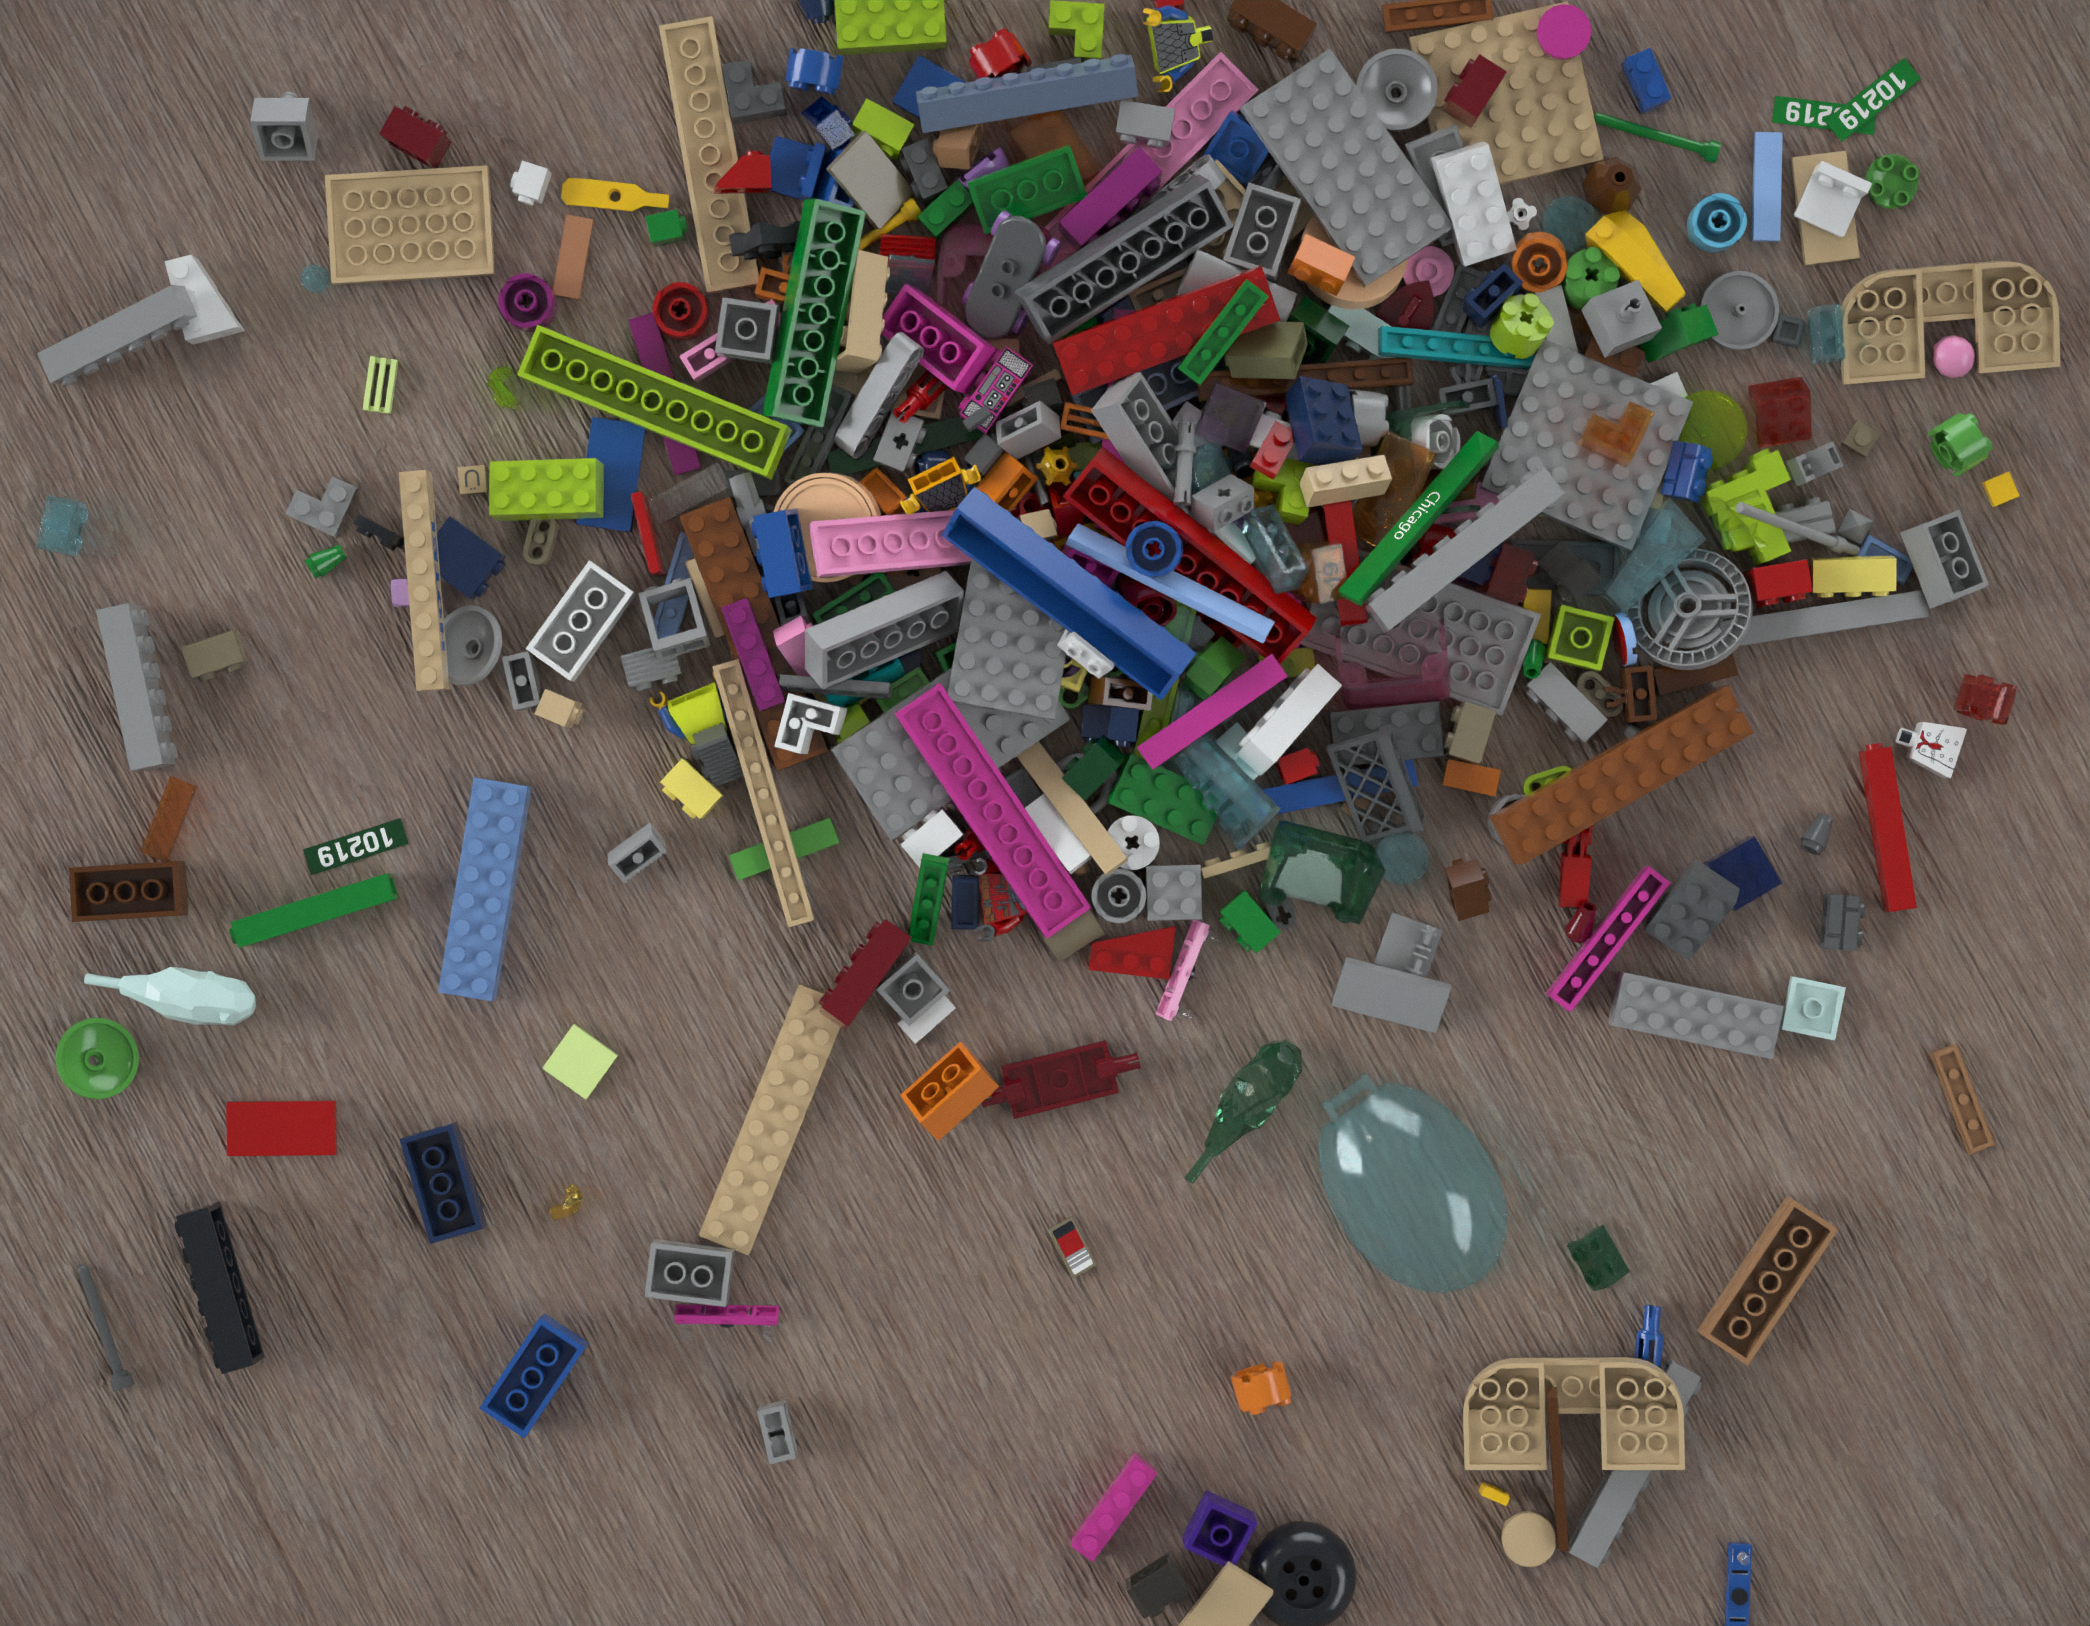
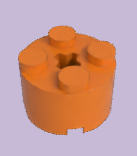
[1512,232,1567,292]
[1231,1361,1292,1415]

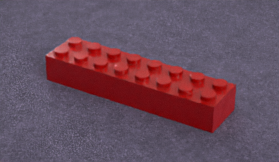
[1053,265,1280,395]

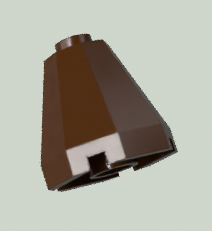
[1582,157,1641,215]

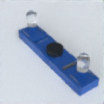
[1725,1542,1752,1626]

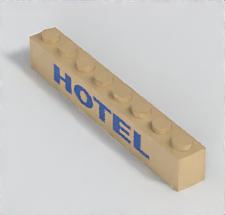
[399,470,450,692]

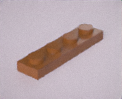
[1382,0,1494,34]

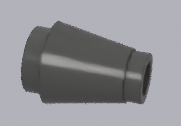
[1800,813,1834,855]

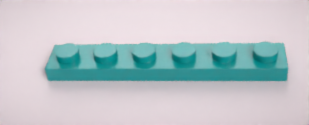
[1378,326,1535,369]

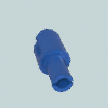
[1635,1305,1664,1367]

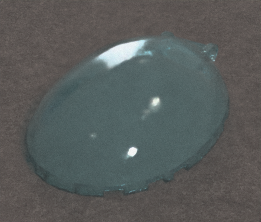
[1319,1072,1507,1293]

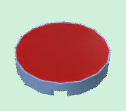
[1612,612,1638,667]

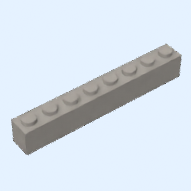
[1568,1358,1702,1568]

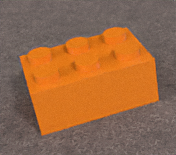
[900,1041,999,1141]

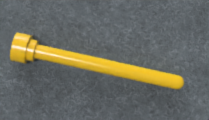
[858,198,922,250]

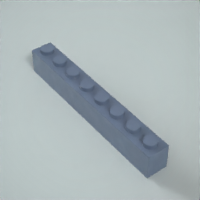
[916,54,1138,133]

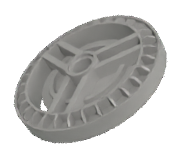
[1626,548,1753,670]

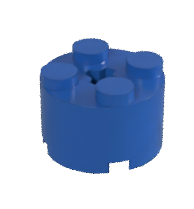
[785,48,844,95]
[1126,521,1183,578]

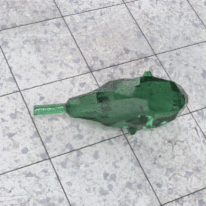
[1184,1039,1302,1184]

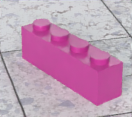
[1071,1453,1157,1562]

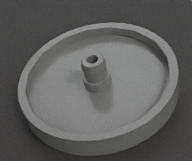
[1699,271,1779,351]

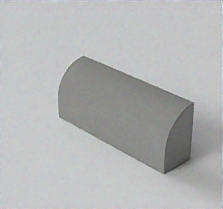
[1176,249,1297,322]

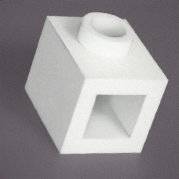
[510,161,552,206]

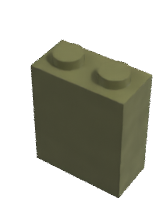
[1225,322,1308,379]

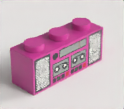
[958,346,1033,435]

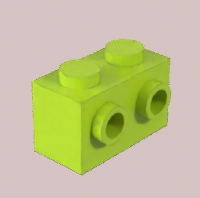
[849,98,915,161]

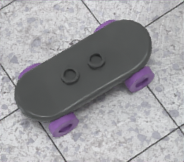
[962,210,1062,340]

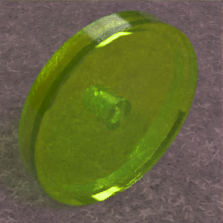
[1678,390,1747,470]

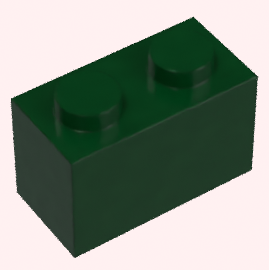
[1061,734,1127,801]

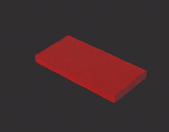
[226,1100,337,1156]

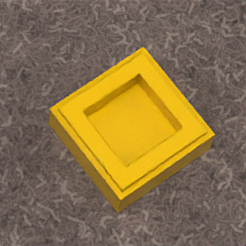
[1982,471,2020,507]
[1478,1482,1510,1506]

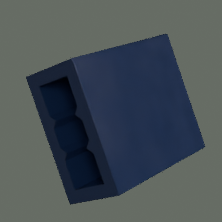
[437,516,506,600]

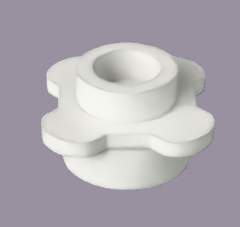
[1507,198,1537,230]

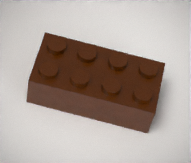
[69,861,189,922]

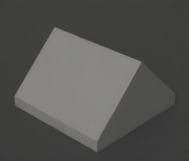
[876,952,950,1026]

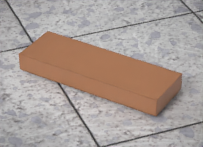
[553,215,594,300]

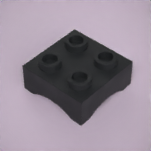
[729,221,800,260]

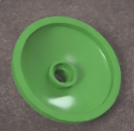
[55,1018,139,1100]

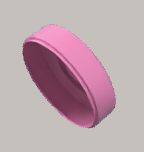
[1402,246,1454,298]

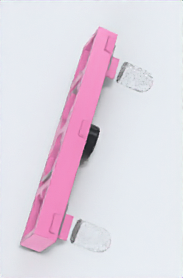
[1155,919,1224,1021]

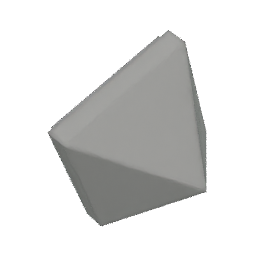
[1837,509,1873,545]

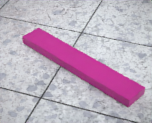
[1137,653,1288,770]

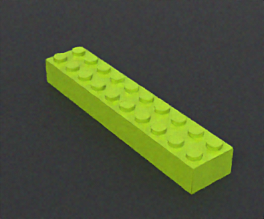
[517,325,792,480]

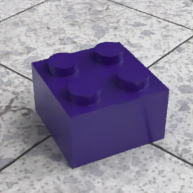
[1182,1490,1258,1566]

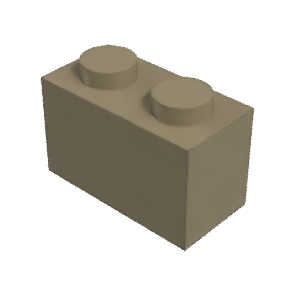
[181,630,249,682]

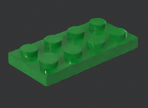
[967,144,1087,235]
[1107,753,1226,845]

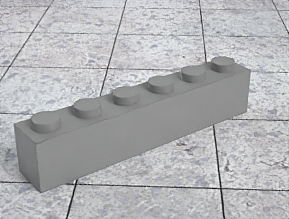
[37,285,197,386]

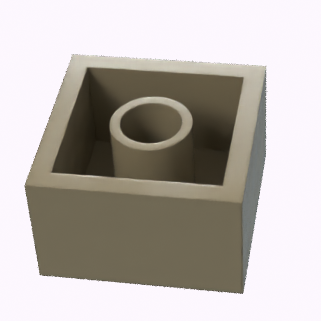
[1443,702,1496,764]

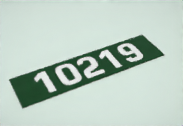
[303,818,409,875]

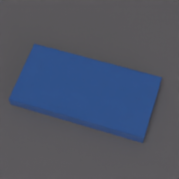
[576,417,646,533]

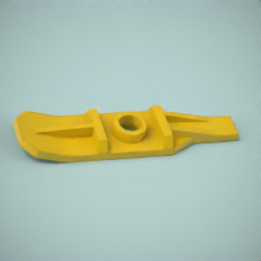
[561,178,670,212]

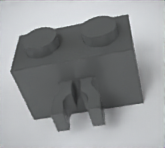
[1435,364,1497,417]

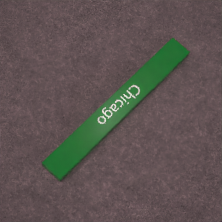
[1338,431,1500,607]

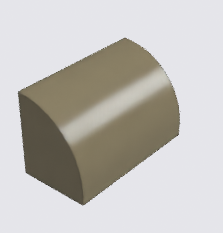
[1042,909,1105,962]

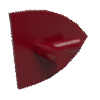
[1375,280,1434,330]

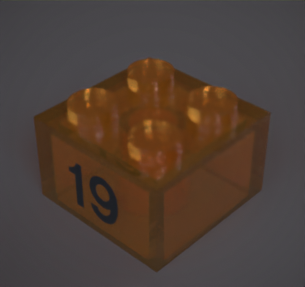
[1286,539,1346,604]

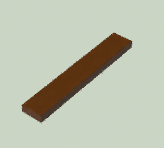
[1546,1387,1569,1552]

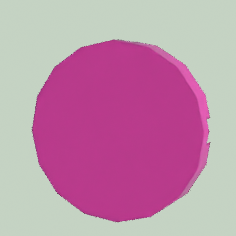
[1536,4,1592,60]

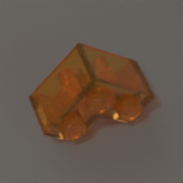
[1576,401,1654,468]

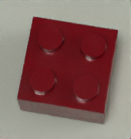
[1444,54,1507,128]
[379,106,452,169]

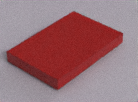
[631,491,666,577]

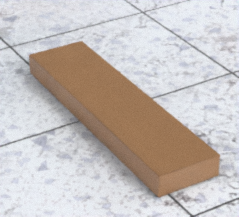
[1930,1044,1995,1155]

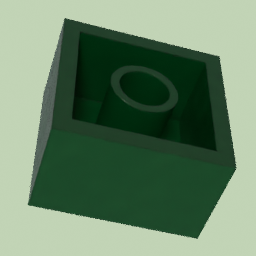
[1287,296,1350,365]

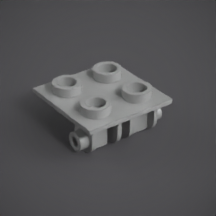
[1374,912,1443,978]

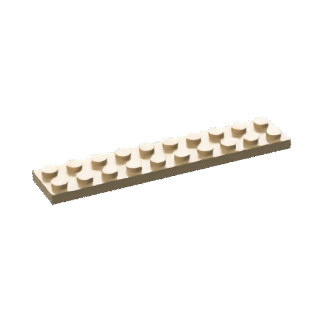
[659,16,759,294]
[698,984,840,1256]

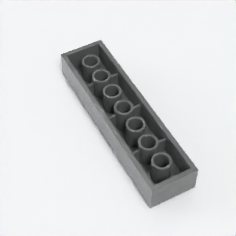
[1014,174,1234,344]

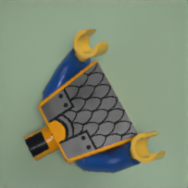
[899,457,981,515]

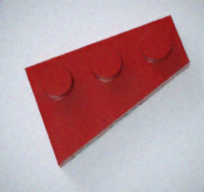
[1088,926,1176,980]

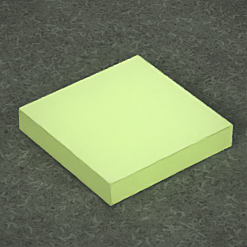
[542,1024,618,1099]

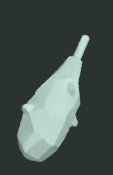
[84,967,256,1026]

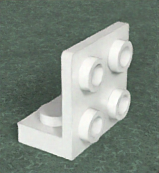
[1794,161,1872,238]

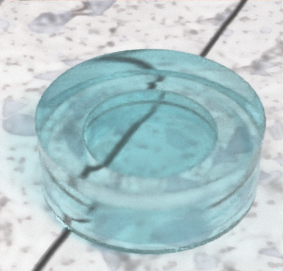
[301,265,330,293]

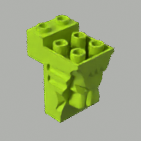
[1700,448,1791,566]

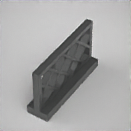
[1327,724,1425,843]

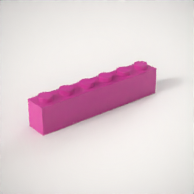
[1545,866,1671,1012]

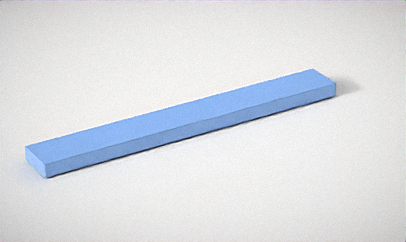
[1066,523,1275,643]

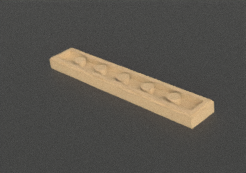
[1016,741,1128,876]

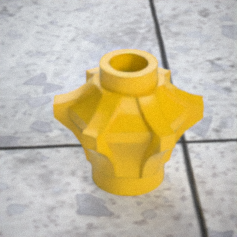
[1036,446,1078,486]

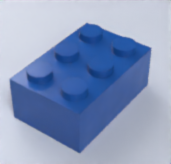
[751,508,813,598]

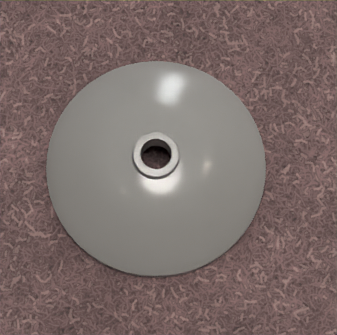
[1356,49,1438,131]
[444,605,502,686]

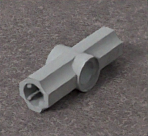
[729,472,767,557]

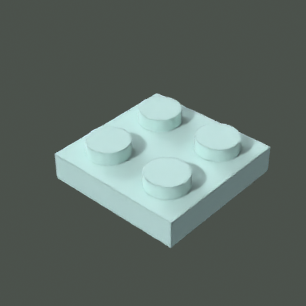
[1780,976,1846,1040]

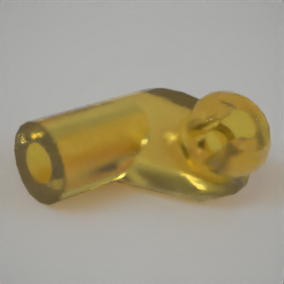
[549,1185,583,1221]

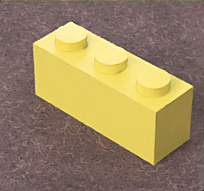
[1810,556,1896,598]

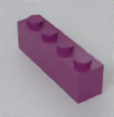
[721,598,787,711]

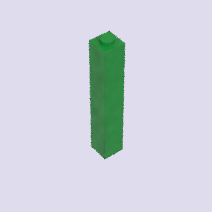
[229,873,399,948]

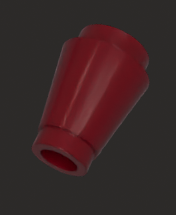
[1566,902,1597,943]

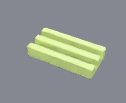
[363,356,399,414]

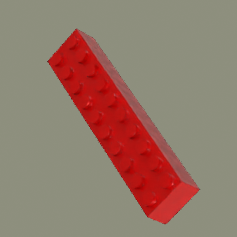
[1063,446,1317,665]

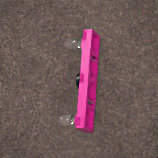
[674,1304,779,1342]

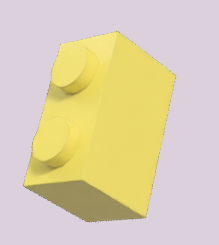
[660,758,724,819]

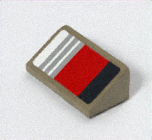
[1048,1216,1096,1279]

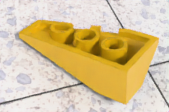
[1585,211,1686,313]

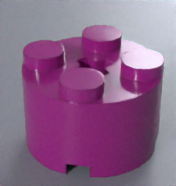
[498,273,557,332]

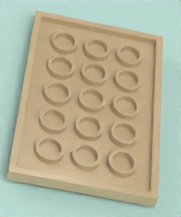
[325,165,495,285]

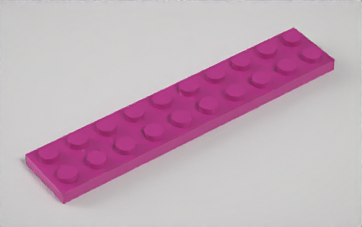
[894,683,1091,939]

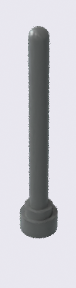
[78,1264,134,1391]

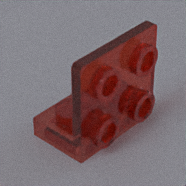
[1748,377,1812,447]

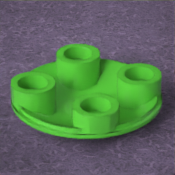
[1865,154,1919,209]

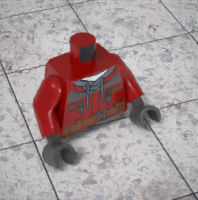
[969,858,1027,942]

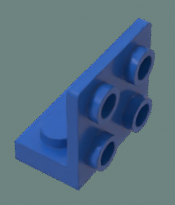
[770,136,828,201]

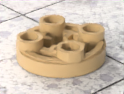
[1501,1511,1557,1567]

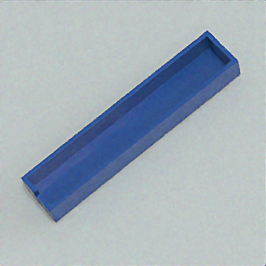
[941,487,1196,701]

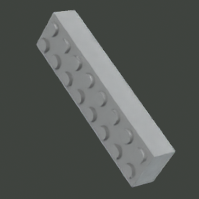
[1365,467,1565,633]

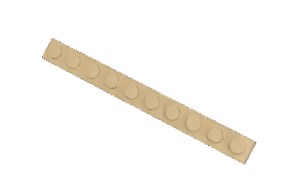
[712,659,815,927]

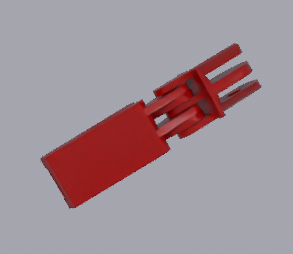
[1558,825,1594,908]

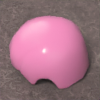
[1932,335,1975,378]

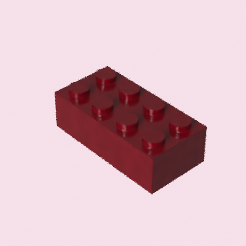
[818,919,912,1031]

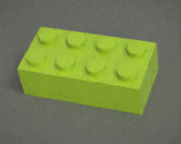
[835,0,947,56]
[489,458,604,521]

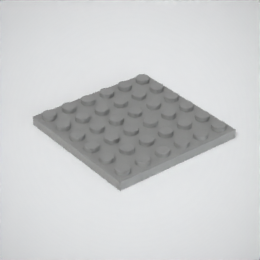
[1480,339,1693,552]

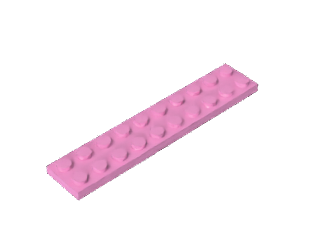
[1041,52,1259,267]

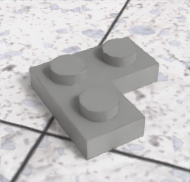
[285,476,359,538]

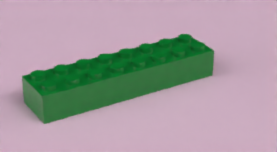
[762,198,866,428]

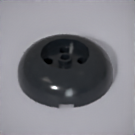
[1248,1521,1357,1626]

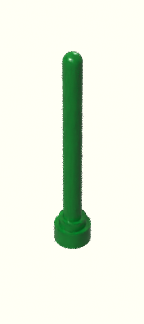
[1594,113,1721,164]

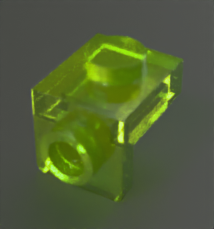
[486,365,520,410]

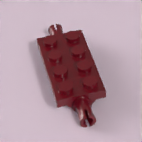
[982,1040,1141,1119]

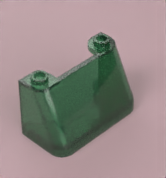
[1259,821,1386,924]

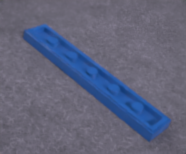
[1253,759,1418,818]

